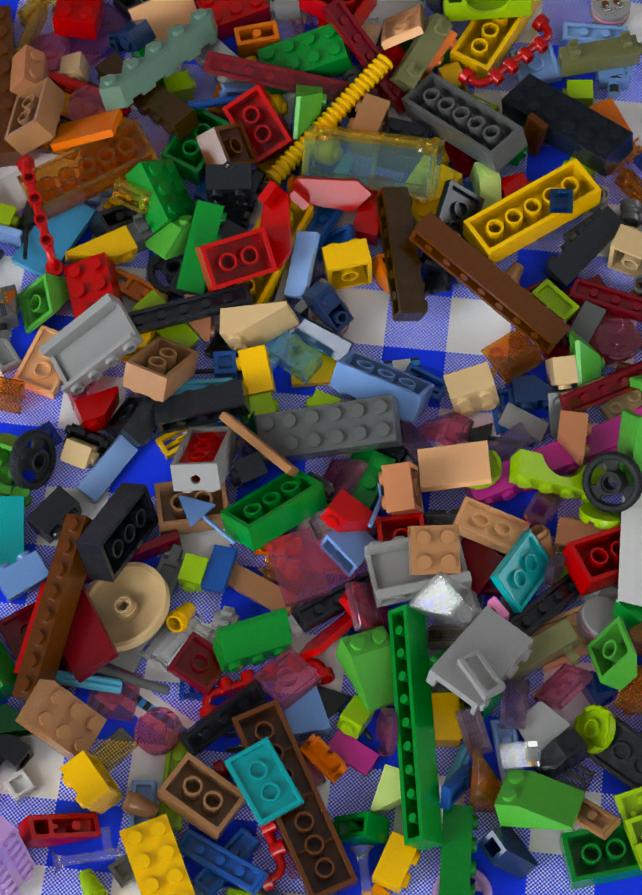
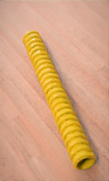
[265,54,393,186]

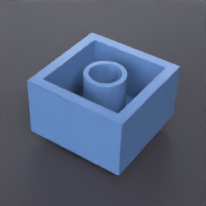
[0,550,49,603]

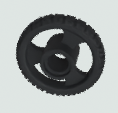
[147,253,184,298]
[9,430,56,490]
[582,451,642,513]

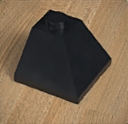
[103,394,155,447]

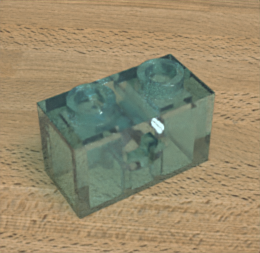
[269,330,323,384]

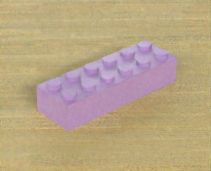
[0,816,36,895]

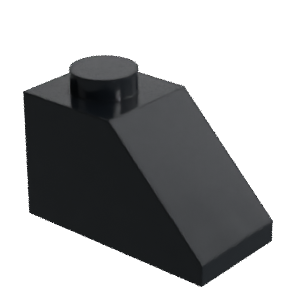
[88,200,140,238]
[530,728,588,778]

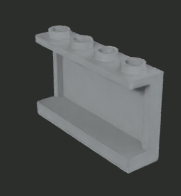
[39,293,143,396]
[364,532,472,607]
[426,606,534,716]

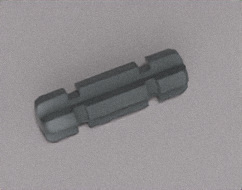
[308,472,335,496]

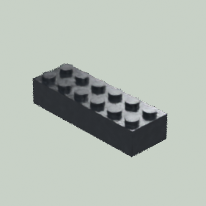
[501,73,633,177]

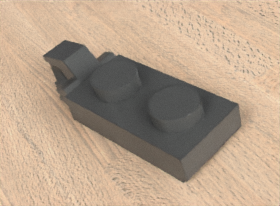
[156,544,183,603]

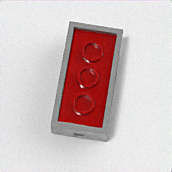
[170,426,238,493]

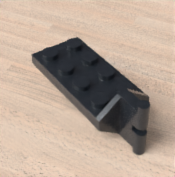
[421,179,485,297]

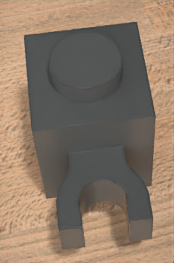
[126,213,156,254]

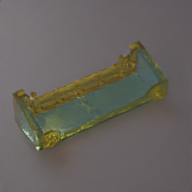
[301,124,445,203]

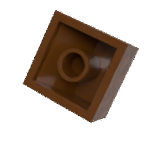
[196,122,258,168]

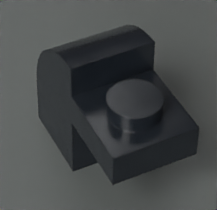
[0,734,34,772]

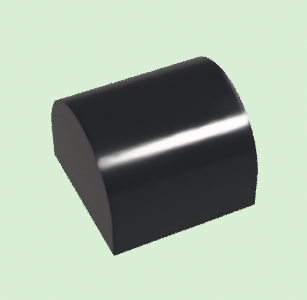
[113,0,143,20]

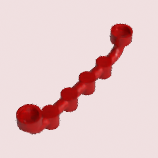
[458,14,553,88]
[17,155,64,277]
[199,655,335,719]
[212,759,288,892]

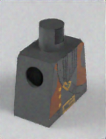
[0,284,20,338]

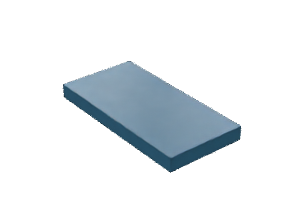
[11,192,97,277]

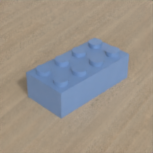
[329,350,435,422]

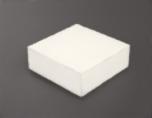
[3,768,37,803]

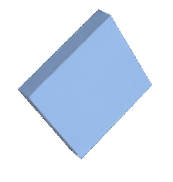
[508,41,562,84]

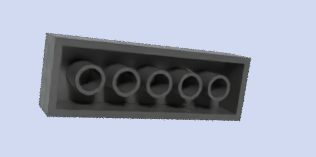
[401,72,528,173]
[256,395,402,465]

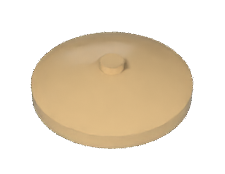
[87,562,170,652]

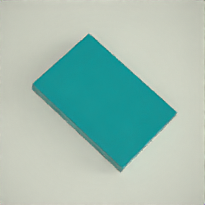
[0,496,25,566]
[490,529,555,614]
[224,737,304,828]

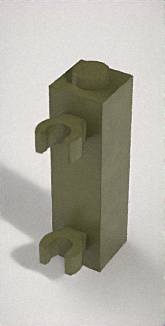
[389,13,453,92]
[557,30,642,77]
[503,618,582,696]

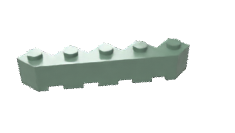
[99,8,218,111]

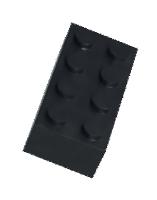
[75,482,159,582]

